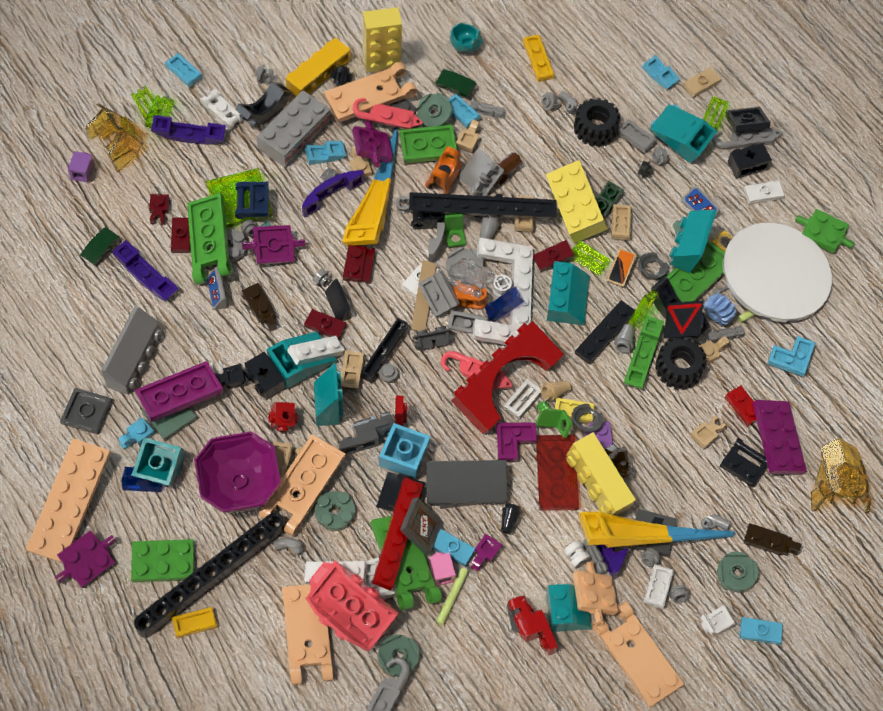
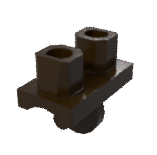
[605,444,633,478]

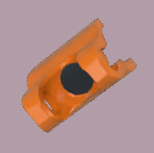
[425,146,462,194]

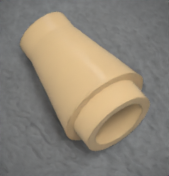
[541,380,571,401]

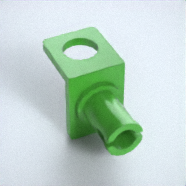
[444,214,466,247]
[536,401,573,438]

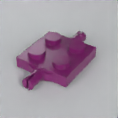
[352,120,393,168]
[241,225,306,265]
[55,530,117,588]

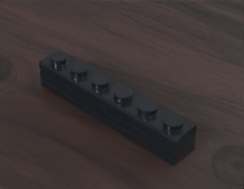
[361,318,408,383]

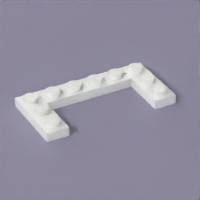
[473,238,533,345]

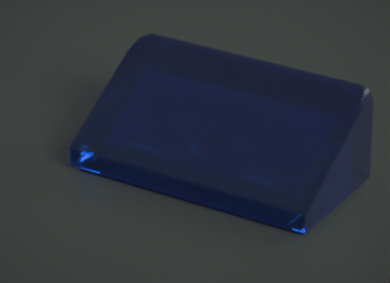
[485,286,525,322]
[122,467,163,492]

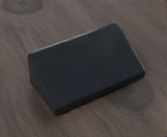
[325,279,351,321]

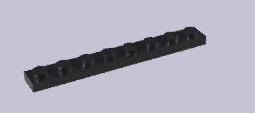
[409,192,557,219]

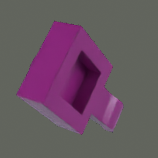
[471,534,502,572]

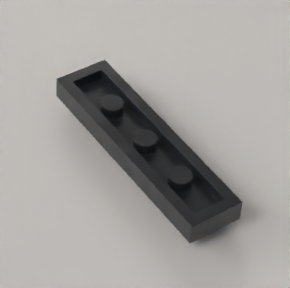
[575,300,636,365]

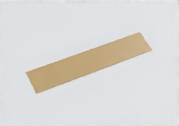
[411,260,436,331]

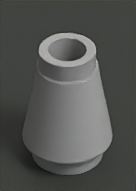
[480,216,499,239]
[614,324,634,353]

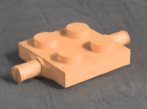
[573,561,618,626]

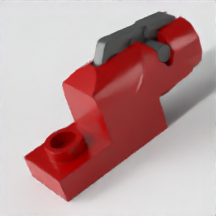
[507,596,558,656]

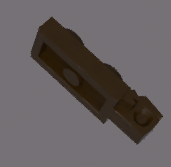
[241,283,277,332]
[743,523,802,556]

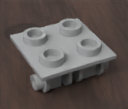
[458,148,505,196]

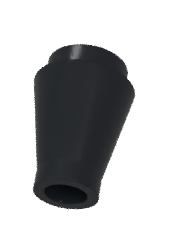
[500,503,522,535]

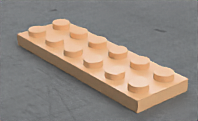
[26,438,111,563]

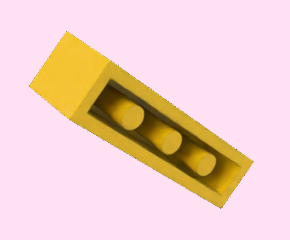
[285,37,351,97]

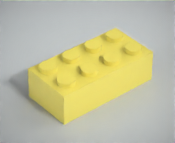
[363,7,402,72]
[546,160,608,243]
[566,433,636,516]

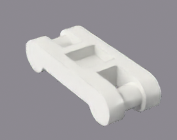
[200,89,244,130]

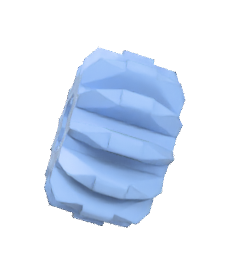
[704,293,737,326]

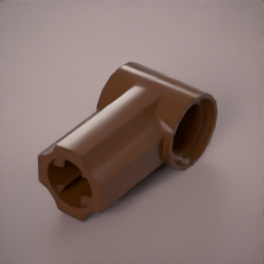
[495,152,522,185]

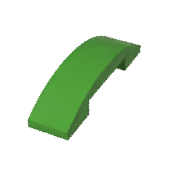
[624,315,664,389]

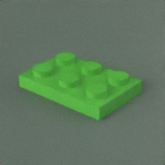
[399,125,457,164]
[131,539,194,583]

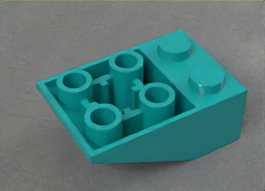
[649,104,717,163]
[267,331,337,389]
[314,364,343,426]

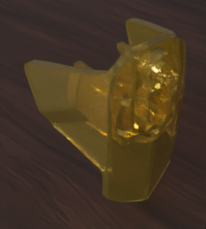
[85,103,144,172]
[811,439,872,513]

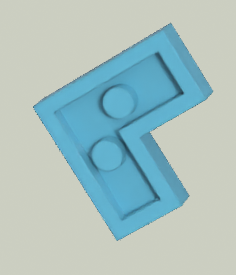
[767,336,815,377]

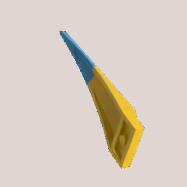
[342,129,398,246]
[579,511,735,547]

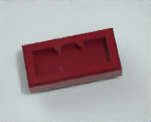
[171,218,190,253]
[533,240,574,272]
[304,309,347,340]

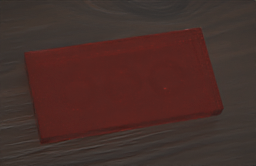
[536,435,579,510]

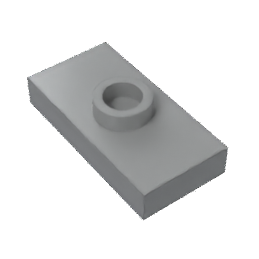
[617,119,656,153]

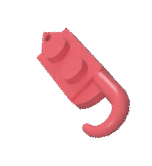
[353,98,423,129]
[440,351,513,391]

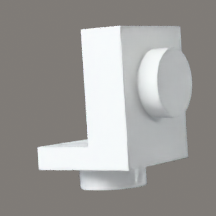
[701,605,736,636]

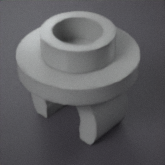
[255,64,274,84]
[541,92,561,110]

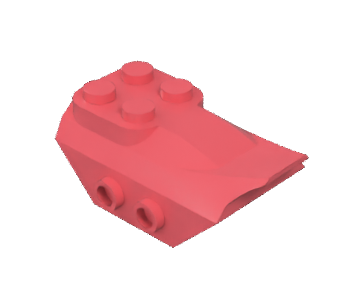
[306,560,399,652]

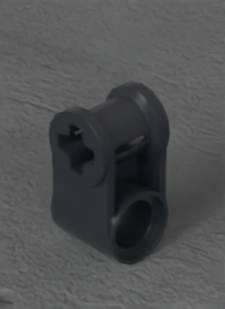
[411,212,446,230]

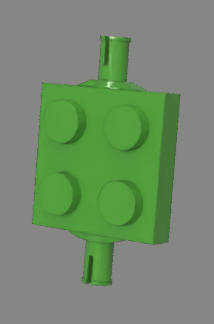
[795,209,855,254]

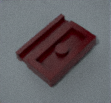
[343,245,375,284]

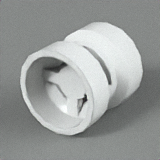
[492,274,512,300]
[563,540,591,568]

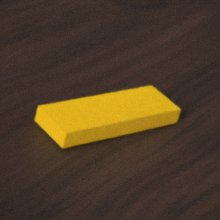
[522,34,555,82]

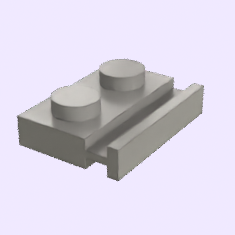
[418,271,460,317]

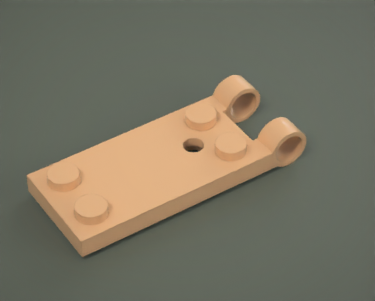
[324,62,418,123]
[259,434,346,536]
[282,584,333,685]
[591,601,684,708]

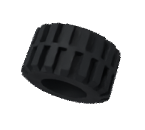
[574,98,620,147]
[655,337,706,390]

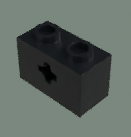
[727,143,772,179]
[244,352,286,400]

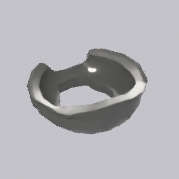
[638,252,668,279]
[571,404,603,433]

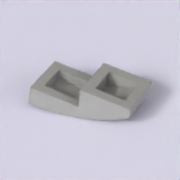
[428,222,445,262]

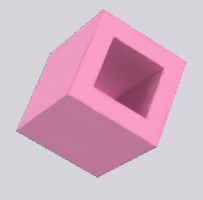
[429,552,456,586]

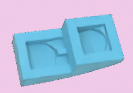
[641,55,680,89]
[305,141,346,164]

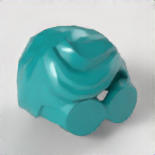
[450,23,483,52]

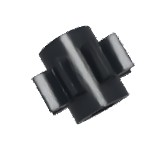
[331,65,353,85]

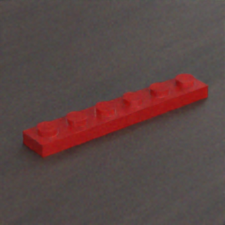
[372,477,423,591]

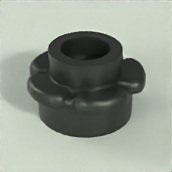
[638,160,653,178]

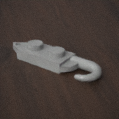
[712,128,783,149]
[366,658,410,711]

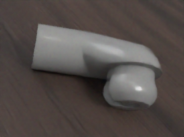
[701,514,731,531]
[273,537,303,554]

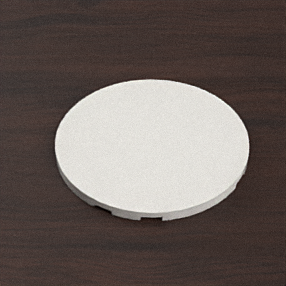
[722,223,832,322]

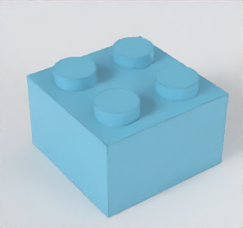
[379,423,430,479]

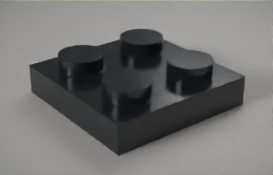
[726,107,771,133]

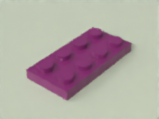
[135,361,223,422]
[752,400,807,475]

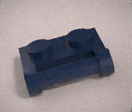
[235,181,269,219]

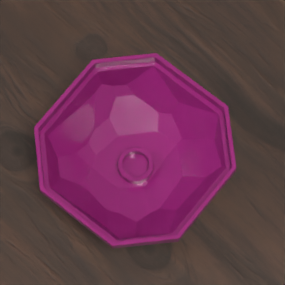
[194,431,281,513]

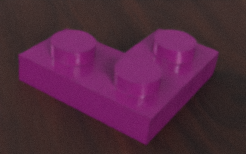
[496,422,537,462]

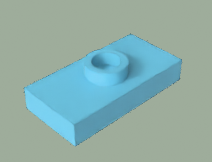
[165,53,202,87]
[449,94,480,129]
[432,529,475,567]
[739,617,783,645]

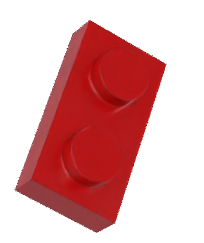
[724,385,757,427]
[395,395,407,426]

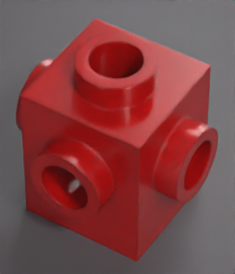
[268,402,298,432]

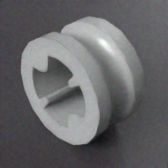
[396,196,410,214]

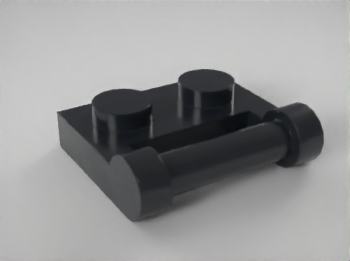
[720,437,768,487]

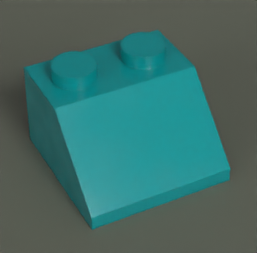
[132,437,187,486]
[546,584,592,632]

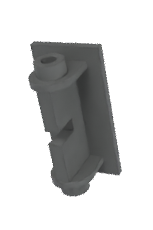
[412,326,453,350]

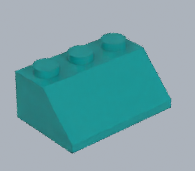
[669,210,717,273]
[546,261,589,326]

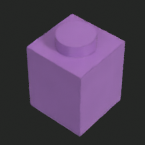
[68,151,94,183]

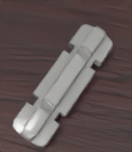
[470,100,505,118]
[707,326,745,343]
[583,538,608,574]

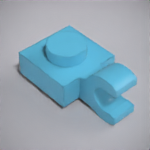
[118,417,154,450]

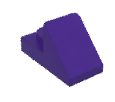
[597,544,629,580]

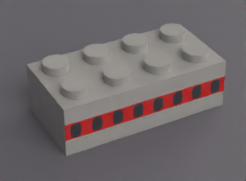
[256,91,331,168]

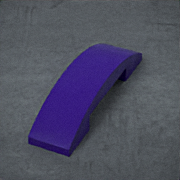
[151,115,226,144]
[302,170,365,218]
[112,240,179,302]

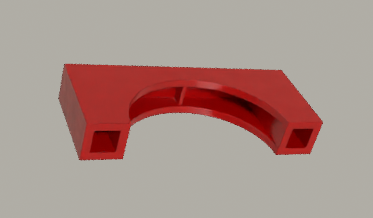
[450,321,564,434]

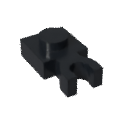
[214,363,246,389]

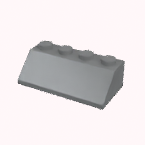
[102,306,161,395]

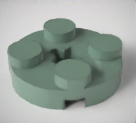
[417,93,454,127]
[315,491,355,531]
[717,551,758,593]
[378,634,419,678]

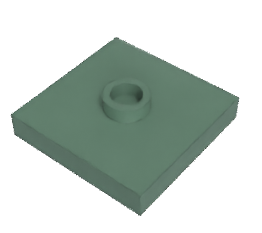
[141,407,197,441]

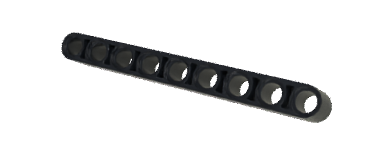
[134,513,284,638]

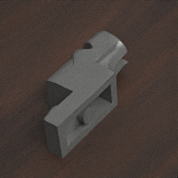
[339,411,394,455]

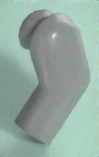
[558,90,577,113]

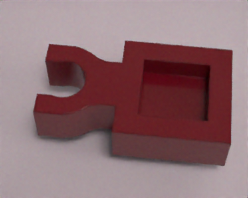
[149,194,170,225]

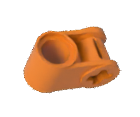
[453,282,487,310]

